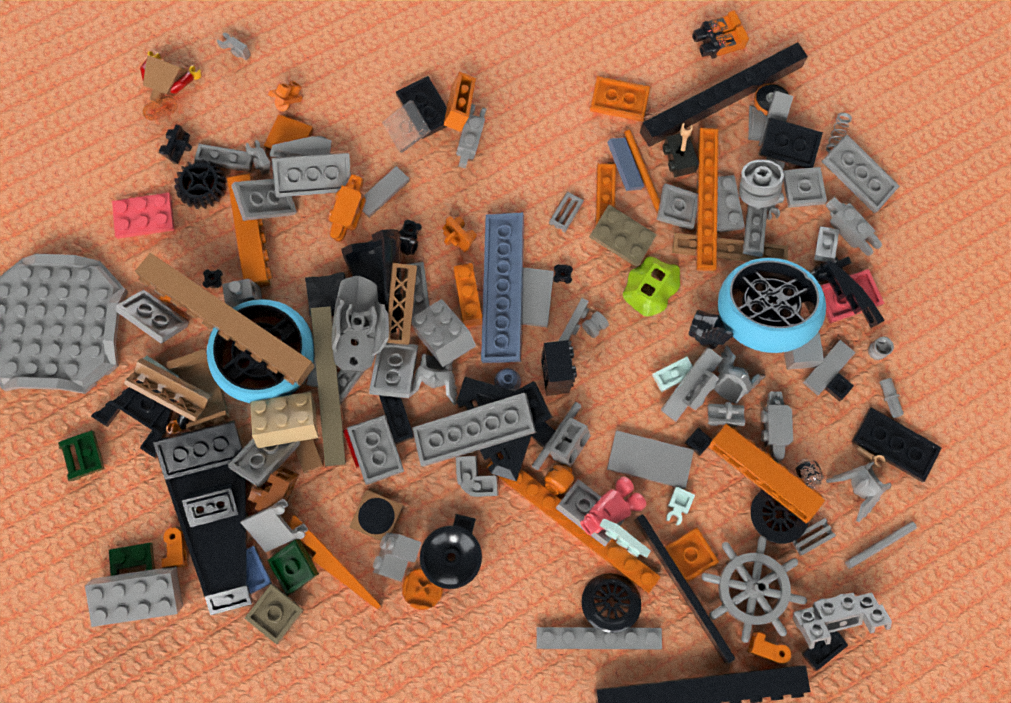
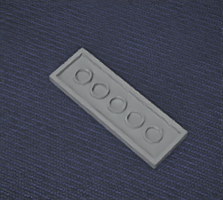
[412,393,537,467]

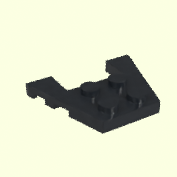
[91,380,177,459]

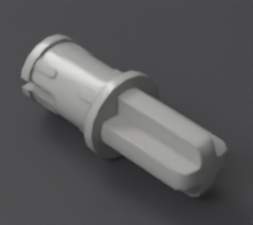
[879,378,904,418]

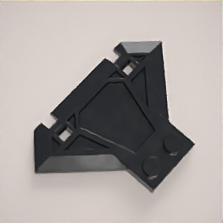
[457,377,553,481]

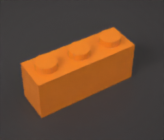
[443,71,476,132]
[453,263,482,327]

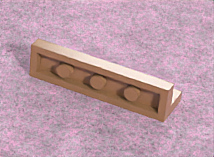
[387,263,417,345]
[124,358,212,422]

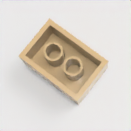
[250,392,318,448]

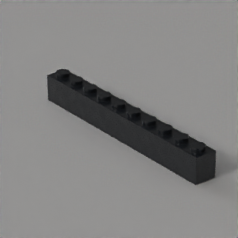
[640,42,808,147]
[594,665,811,703]

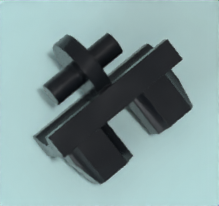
[159,125,192,164]

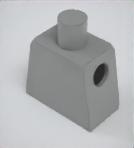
[222,279,262,308]

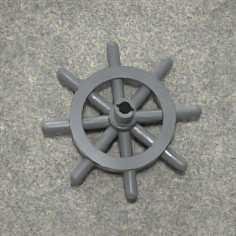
[701,536,807,643]

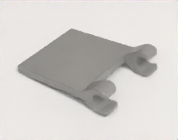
[241,499,308,552]

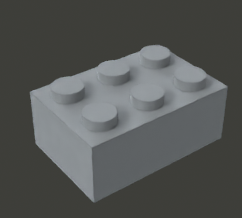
[411,299,476,367]

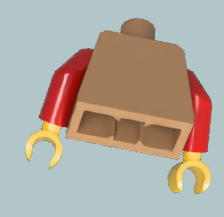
[140,51,201,104]

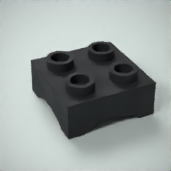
[305,272,346,316]

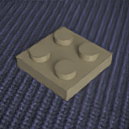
[245,584,304,645]

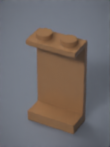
[166,349,230,431]

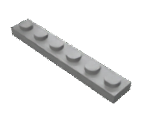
[536,627,662,650]

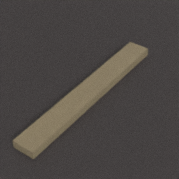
[311,306,346,467]

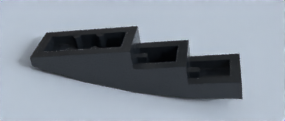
[821,260,885,328]

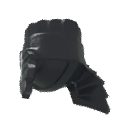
[689,310,734,349]

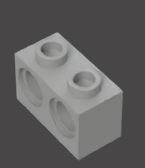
[549,417,591,467]

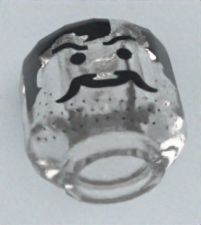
[793,459,824,489]

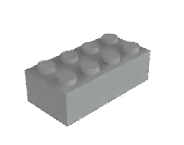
[85,566,183,627]

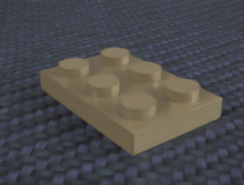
[589,205,657,267]

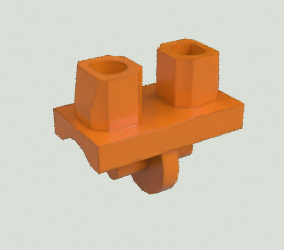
[268,81,303,111]
[442,216,477,253]

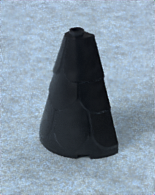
[341,229,402,334]

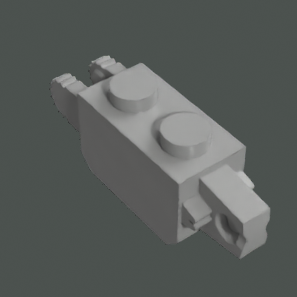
[456,104,486,168]
[826,197,882,256]
[761,391,793,463]

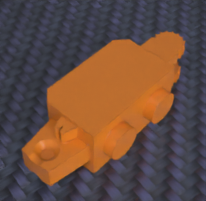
[329,175,366,242]

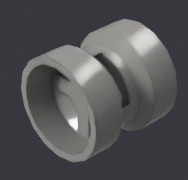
[582,311,609,338]
[868,337,894,360]

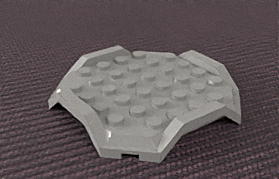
[0,254,128,394]

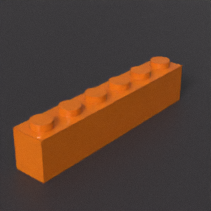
[227,173,273,287]
[709,424,826,524]

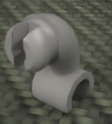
[767,193,784,220]

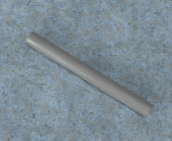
[532,402,582,470]
[845,522,917,569]

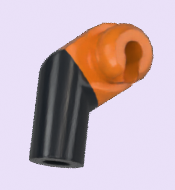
[166,409,190,434]

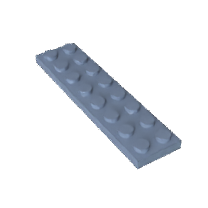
[481,212,524,363]

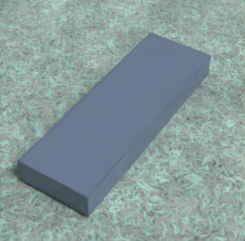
[607,138,644,191]

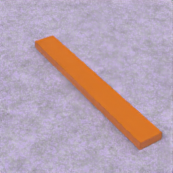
[696,128,718,271]

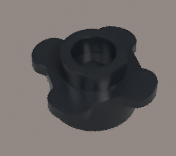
[400,220,422,240]
[553,264,573,284]
[202,269,223,288]

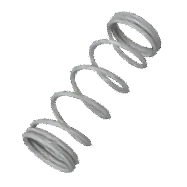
[826,113,852,152]

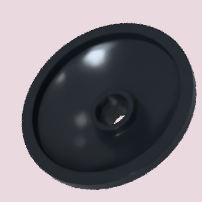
[420,526,482,589]

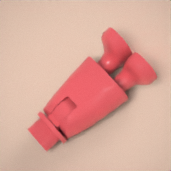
[580,477,646,535]

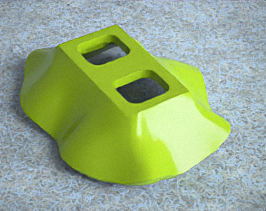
[623,257,680,317]

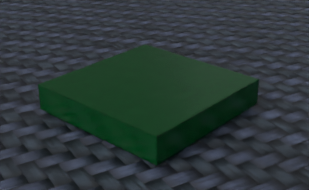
[267,539,319,596]

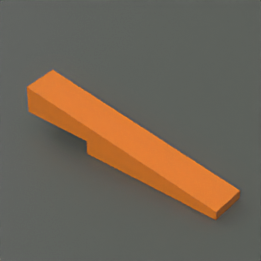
[288,515,382,610]

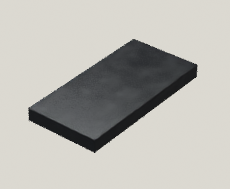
[851,407,942,482]

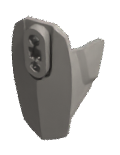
[332,276,389,372]

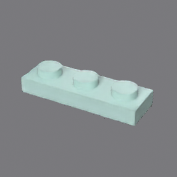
[599,518,651,558]

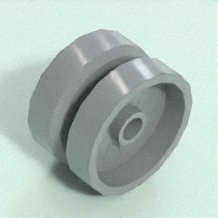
[739,160,784,208]

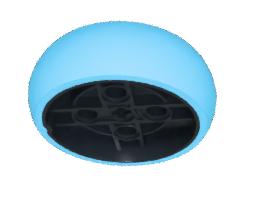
[718,258,826,353]
[207,299,315,403]

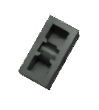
[662,133,699,177]

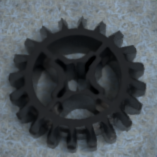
[174,159,227,209]

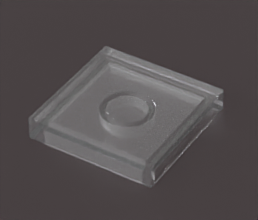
[382,100,430,153]

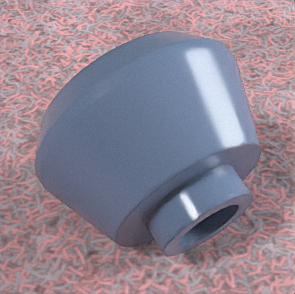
[494,368,521,390]

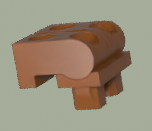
[248,466,300,511]

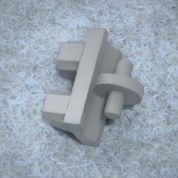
[707,402,745,427]

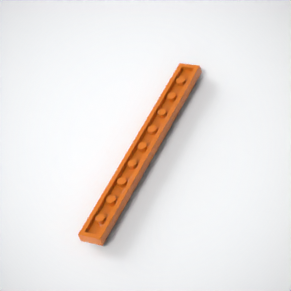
[487,453,661,594]

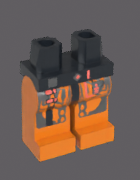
[692,10,749,59]

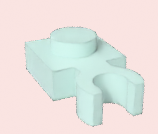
[666,487,695,526]

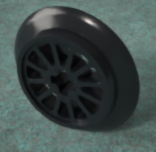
[751,489,809,544]
[581,573,641,633]

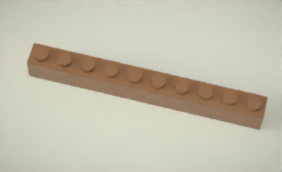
[135,253,315,386]

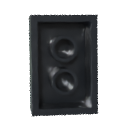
[541,340,577,396]

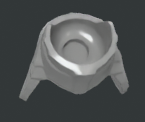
[714,345,765,404]
[410,354,457,405]
[826,462,892,522]

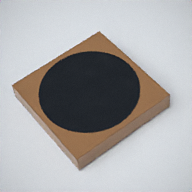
[350,490,404,541]

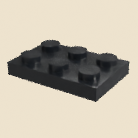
[396,76,447,139]
[758,118,823,168]

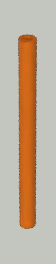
[624,130,660,214]

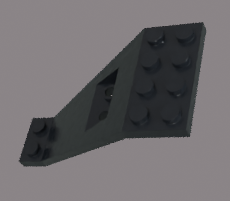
[153,420,253,615]

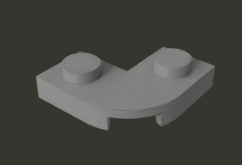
[456,456,499,497]

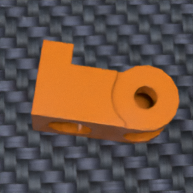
[161,528,188,568]
[747,632,791,664]

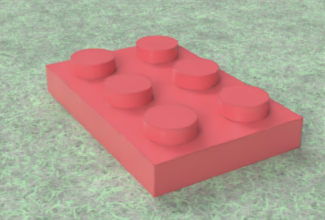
[112,193,175,239]
[821,269,885,324]

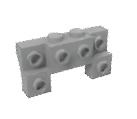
[793,593,892,649]

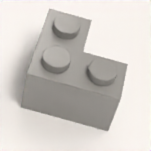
[373,533,422,582]

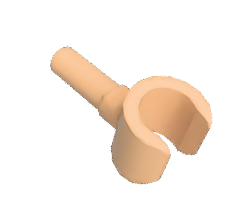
[680,123,693,151]
[857,446,885,468]

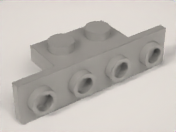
[661,347,723,422]

